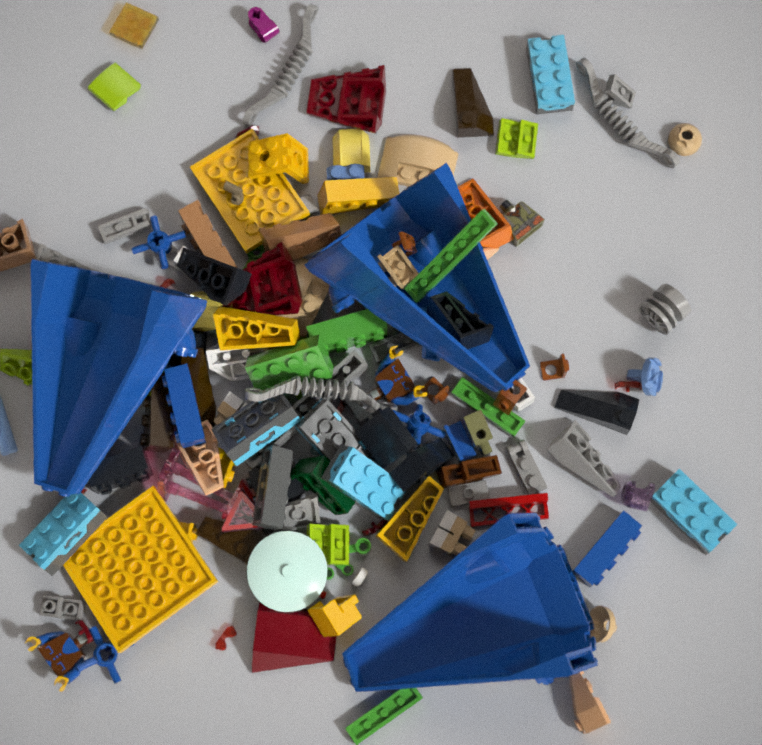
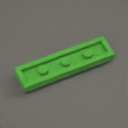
[451,377,525,437]
[345,688,423,745]

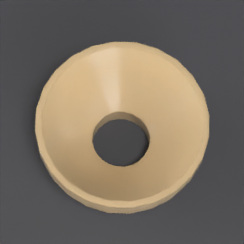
[668,123,702,156]
[590,605,617,643]

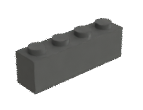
[252,445,294,530]

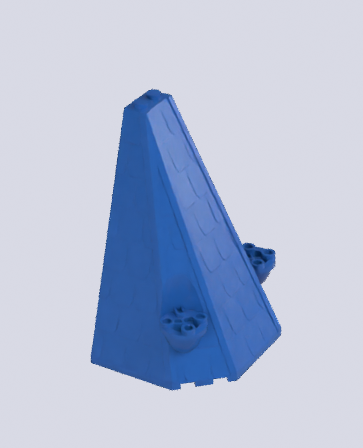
[304,163,530,393]
[30,259,207,497]
[342,513,598,692]

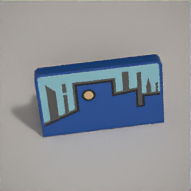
[443,421,477,463]

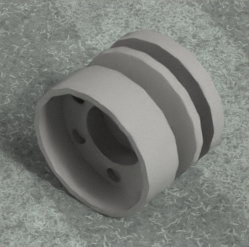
[639,284,691,335]

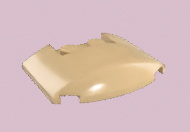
[377,134,458,187]
[276,257,329,338]

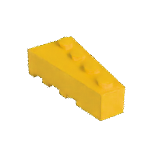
[317,177,399,215]
[213,306,300,351]

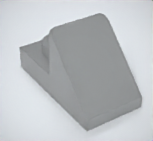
[605,74,636,108]

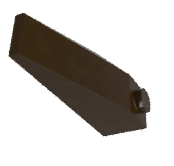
[453,68,494,138]
[174,347,217,427]

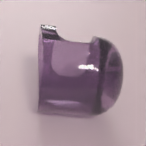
[621,480,655,512]

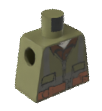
[499,200,545,247]
[459,410,493,456]

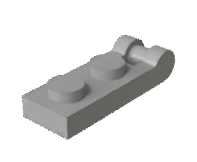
[98,208,152,245]
[506,439,548,495]

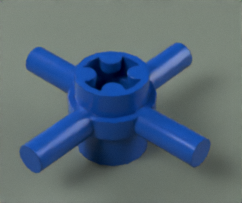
[131,216,187,269]
[393,404,446,445]
[76,626,135,684]

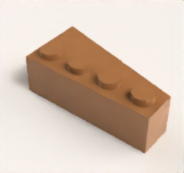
[178,200,237,268]
[258,213,342,261]
[0,218,36,272]

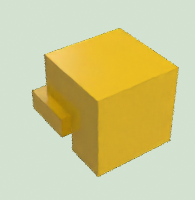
[308,595,362,637]

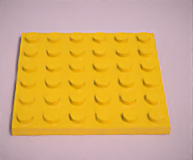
[63,485,219,653]

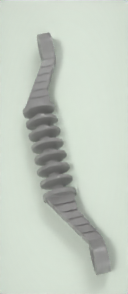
[243,4,318,127]
[576,58,680,168]
[244,376,398,411]

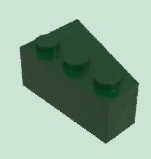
[290,455,356,515]

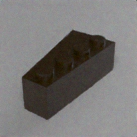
[140,372,174,453]
[195,516,270,565]

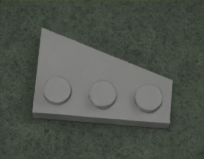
[261,493,321,534]

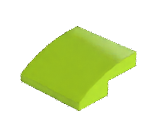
[88,62,141,111]
[495,118,538,159]
[307,524,349,565]

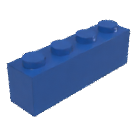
[162,364,206,448]
[573,510,642,587]

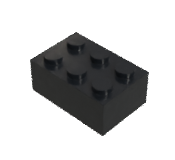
[89,446,154,495]

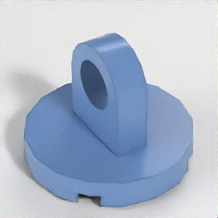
[626,357,663,396]

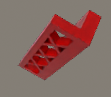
[468,493,549,527]

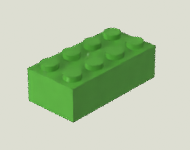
[306,309,387,355]
[245,334,334,390]

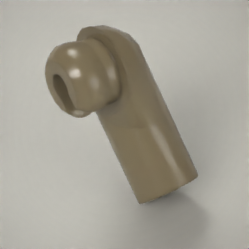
[223,181,244,205]

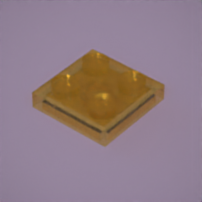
[109,2,159,49]

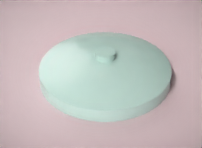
[247,531,327,612]

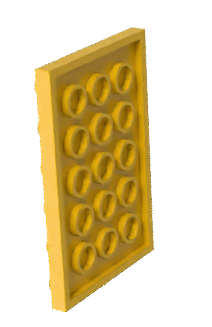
[190,129,310,254]

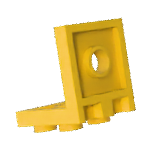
[248,133,309,184]

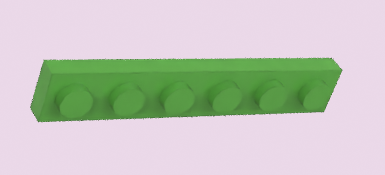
[404,209,498,303]

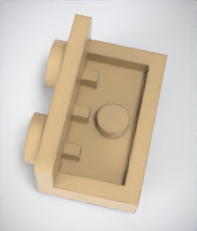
[377,245,419,290]

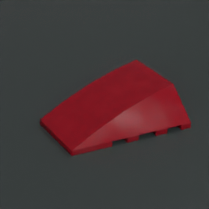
[306,65,386,134]
[222,242,303,316]
[252,602,337,673]

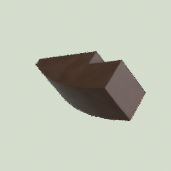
[436,455,502,489]

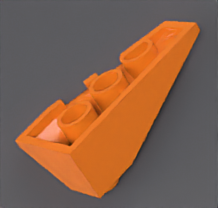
[458,179,513,248]

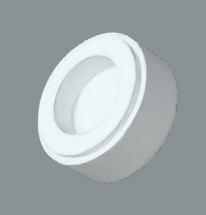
[351,567,368,587]

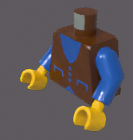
[368,345,427,406]
[25,631,88,692]

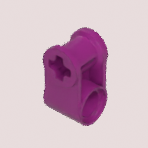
[248,7,280,43]

